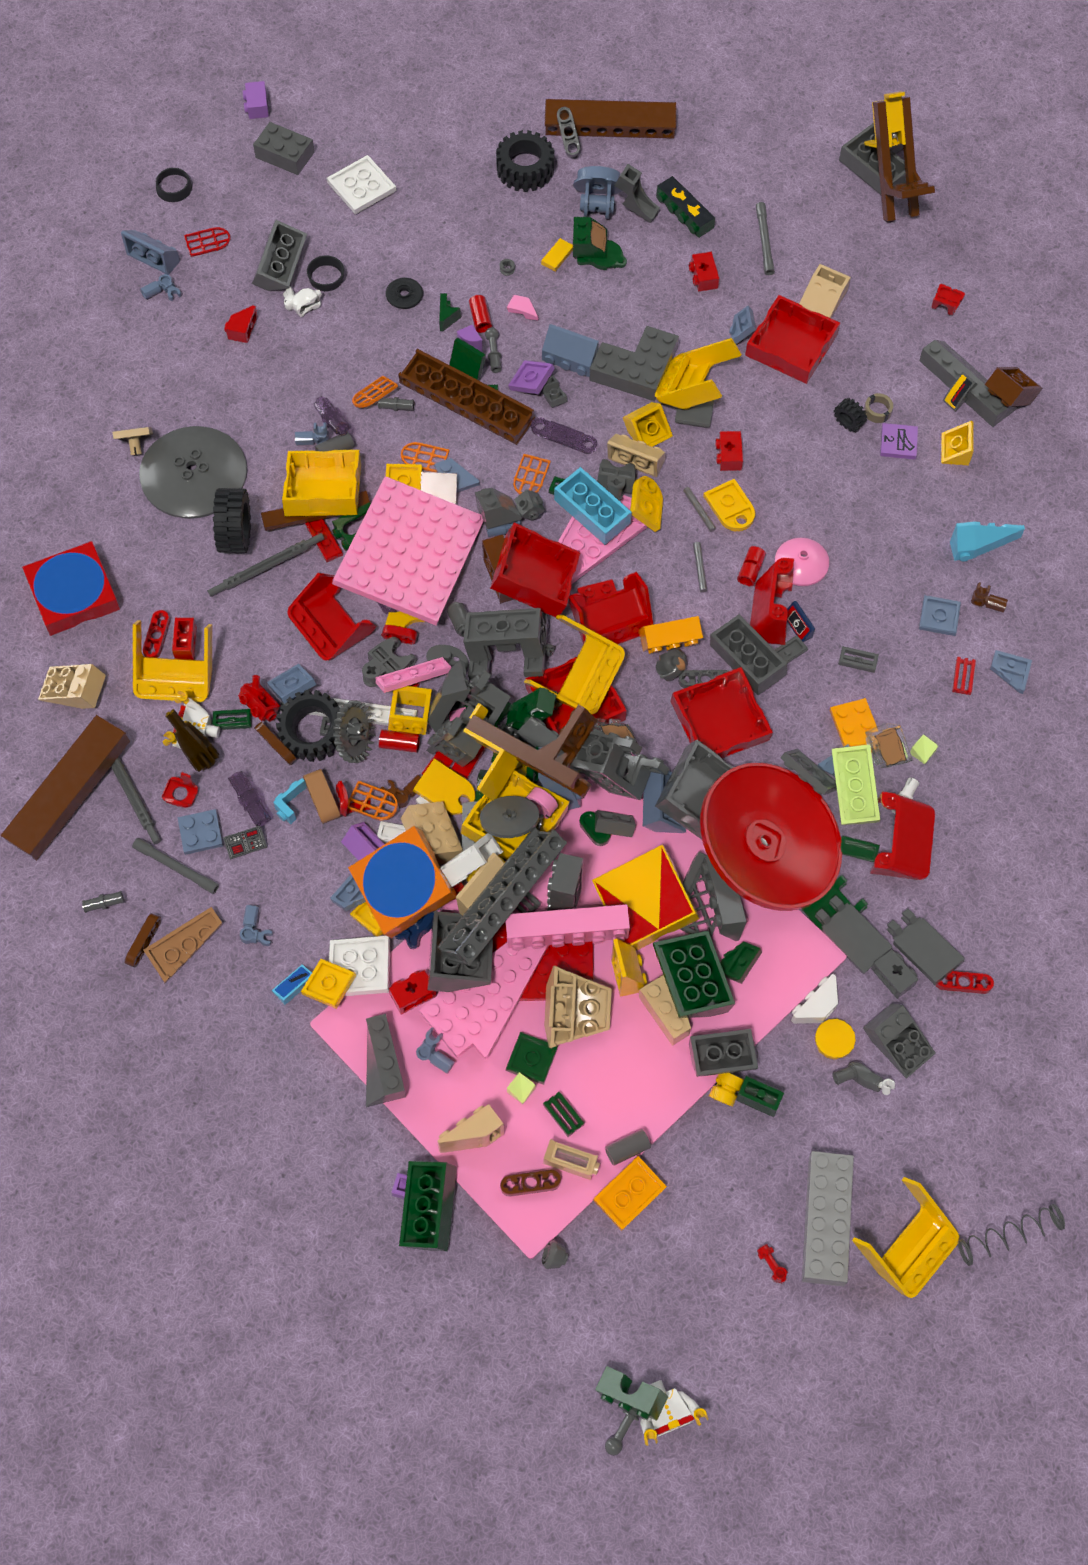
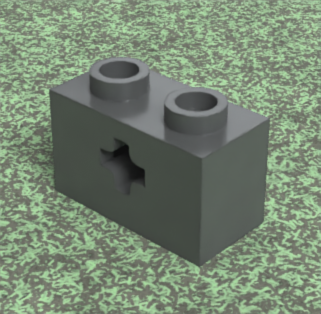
[871,949,918,999]

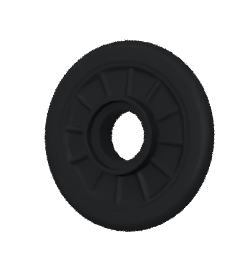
[385,277,423,309]

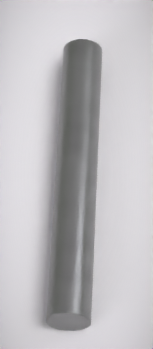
[683,487,716,532]
[693,542,707,592]

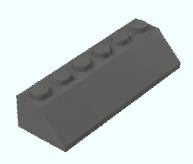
[919,340,1018,427]

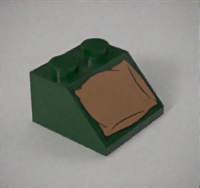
[573,217,607,258]

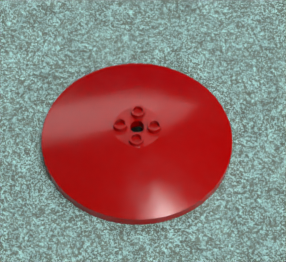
[700,763,842,911]

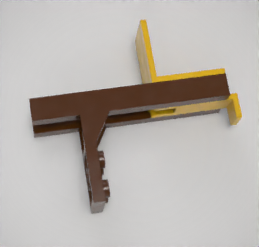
[864,91,935,221]
[463,703,598,801]

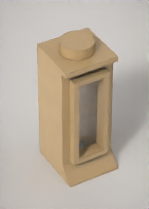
[543,1139,600,1180]

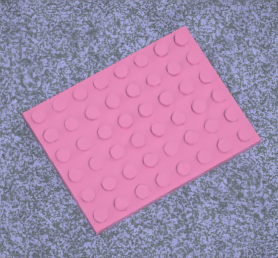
[332,476,484,626]

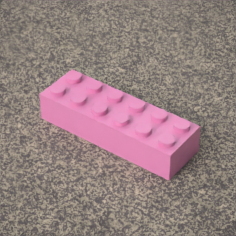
[506,905,630,951]

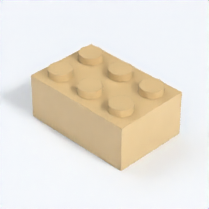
[401,801,463,865]

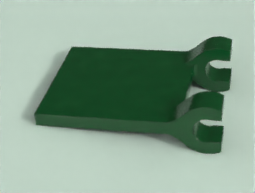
[801,875,868,931]

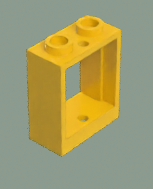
[388,686,432,735]

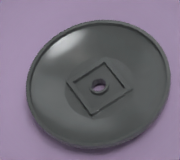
[139,426,247,519]

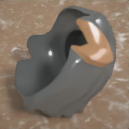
[656,648,687,681]

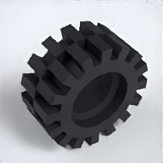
[834,398,868,432]

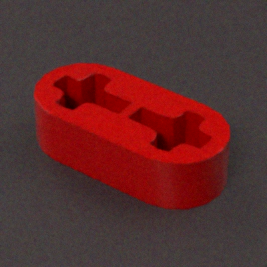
[381,625,418,645]

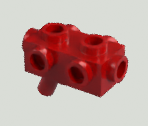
[238,675,280,722]

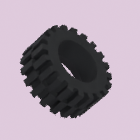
[496,130,554,192]
[213,488,251,553]
[276,690,340,762]

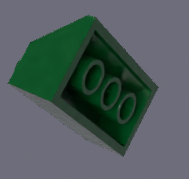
[399,1161,457,1252]

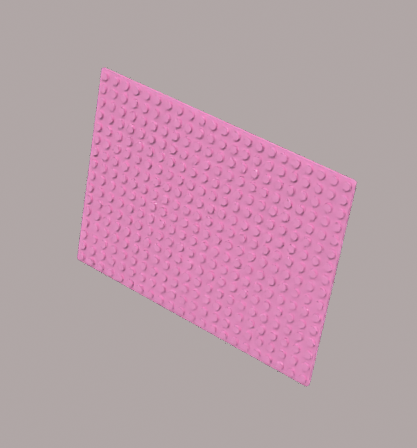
[310,753,847,1259]

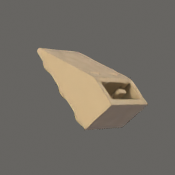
[799,264,851,318]
[38,664,106,709]
[437,1104,504,1153]

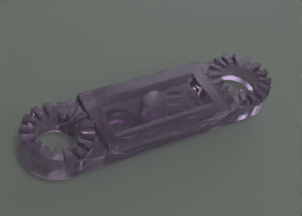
[531,417,597,454]

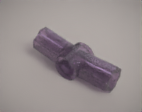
[314,396,350,436]
[228,771,271,827]

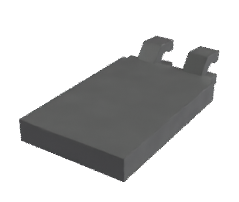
[815,896,893,975]
[887,908,965,985]

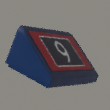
[787,601,815,642]

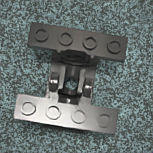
[463,608,548,680]
[426,671,510,767]
[571,729,669,800]

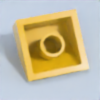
[622,402,673,447]

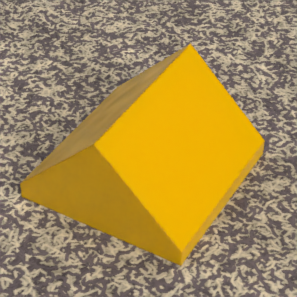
[941,421,973,466]

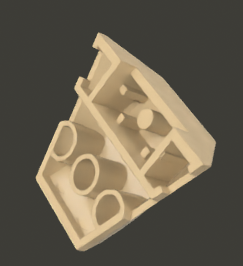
[544,966,612,1048]

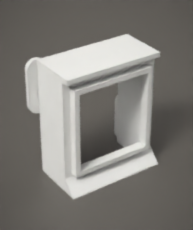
[440,833,504,887]

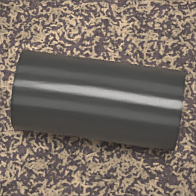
[315,431,354,452]
[605,1129,651,1166]

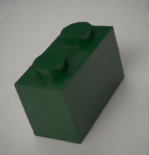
[736,1076,784,1117]

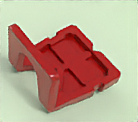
[931,284,965,316]

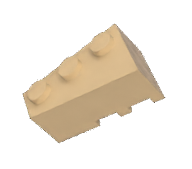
[639,975,691,1046]

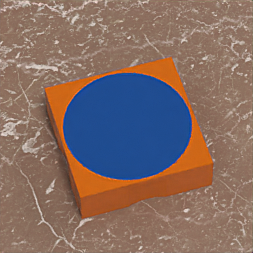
[348,826,457,938]

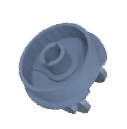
[573,166,622,219]

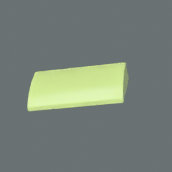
[832,744,880,825]

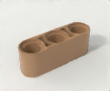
[303,769,341,824]

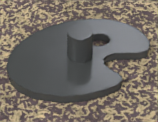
[426,645,469,675]

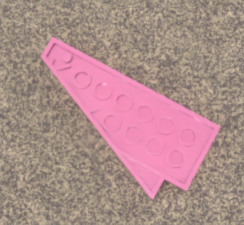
[558,495,647,584]
[419,943,549,1060]

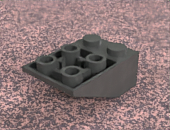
[863,1003,936,1078]

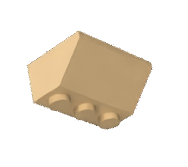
[607,434,665,477]
[456,853,505,916]

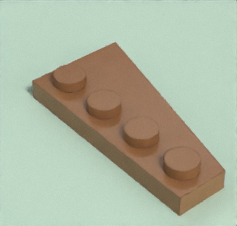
[143,907,223,983]

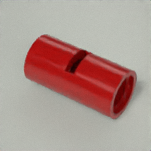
[469,295,492,333]
[737,546,766,587]
[379,729,420,753]

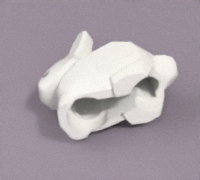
[283,286,322,317]

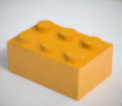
[639,616,703,654]

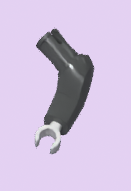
[832,1062,895,1095]

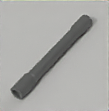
[756,202,775,275]
[132,838,219,894]

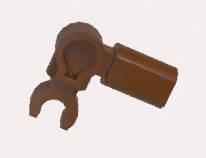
[971,582,1008,613]
[381,775,421,808]

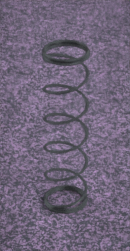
[958,1204,1065,1266]

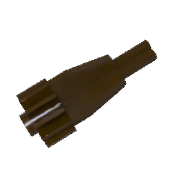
[165,709,220,772]

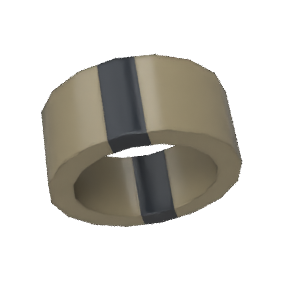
[864,393,893,423]

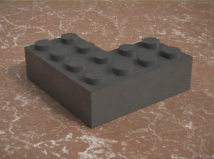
[839,123,906,194]
[589,326,679,401]

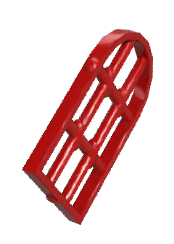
[184,227,230,257]

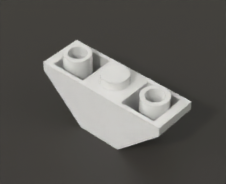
[791,974,838,1024]

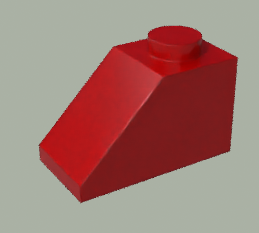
[224,305,258,343]

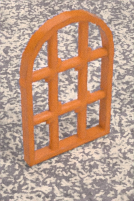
[352,376,398,408]
[401,442,449,473]
[513,454,551,494]
[347,781,398,821]

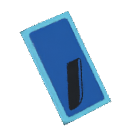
[272,965,312,1005]

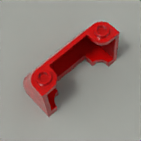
[750,558,794,645]

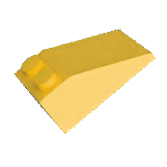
[611,939,647,997]

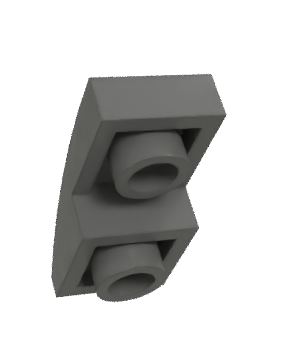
[541,374,567,407]

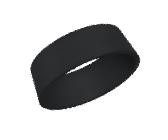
[156,168,192,202]
[307,255,344,292]

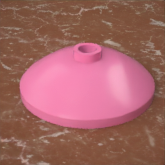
[775,538,829,586]

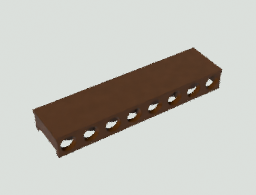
[545,99,676,139]
[398,348,536,445]
[0,715,130,861]

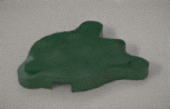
[577,240,627,270]

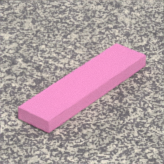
[376,657,451,693]

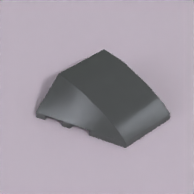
[428,660,471,733]

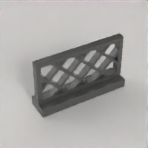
[680,851,716,937]

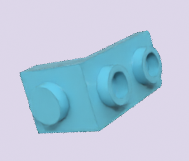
[273,778,307,825]

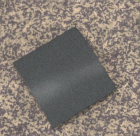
[675,400,714,428]

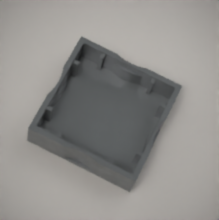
[655,740,734,840]

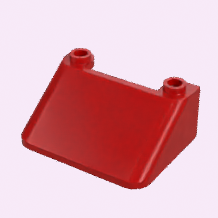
[568,572,654,644]
[287,573,376,661]
[870,791,935,880]

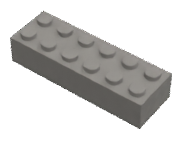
[802,1151,854,1287]

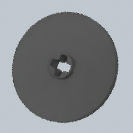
[480,796,539,838]

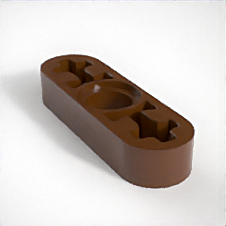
[254,722,297,765]
[125,913,162,968]
[500,1170,561,1197]

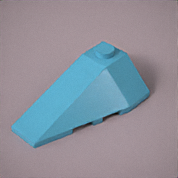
[950,522,1025,562]

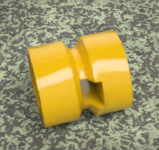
[709,1073,744,1107]

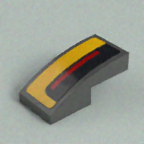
[943,372,977,412]

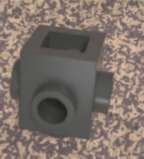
[514,489,545,521]

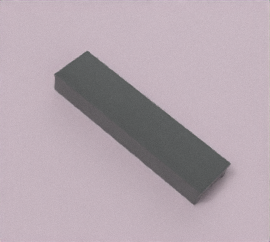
[438,828,567,966]

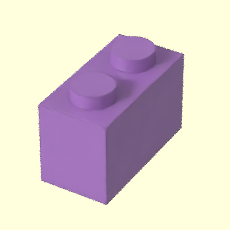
[243,81,269,119]

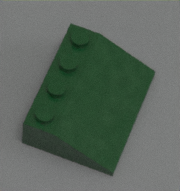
[652,931,735,1018]

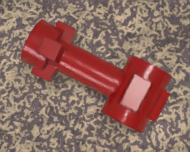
[757,1244,788,1284]

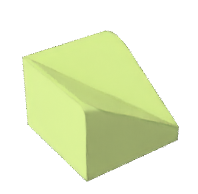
[910,735,938,764]
[507,1072,536,1104]

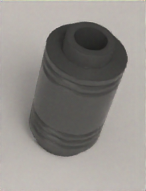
[447,602,467,637]

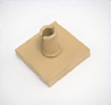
[112,427,153,455]

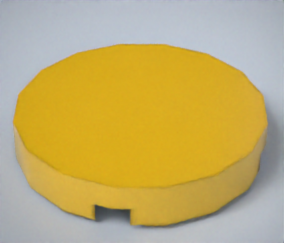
[814,1019,856,1060]

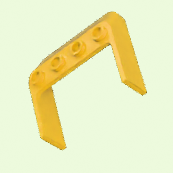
[655,338,742,409]
[523,615,625,714]
[133,620,212,702]
[852,1177,959,1298]

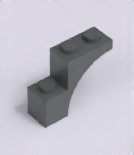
[614,164,660,223]

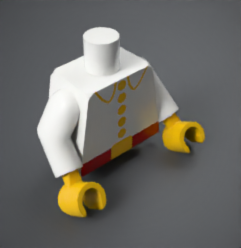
[163,690,220,749]
[640,1380,709,1446]

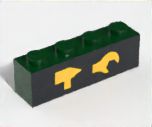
[656,176,715,238]

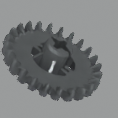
[333,700,375,763]

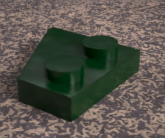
[720,941,762,984]

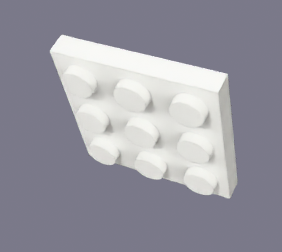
[327,155,396,214]
[329,936,390,996]

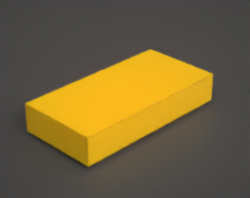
[541,238,573,272]

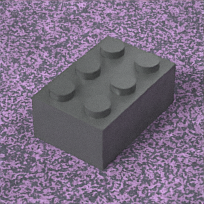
[253,122,315,175]

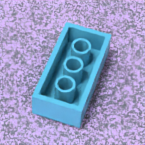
[554,467,632,545]

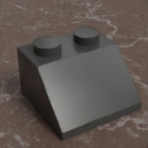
[475,488,522,529]

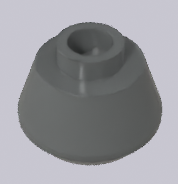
[542,1240,568,1269]

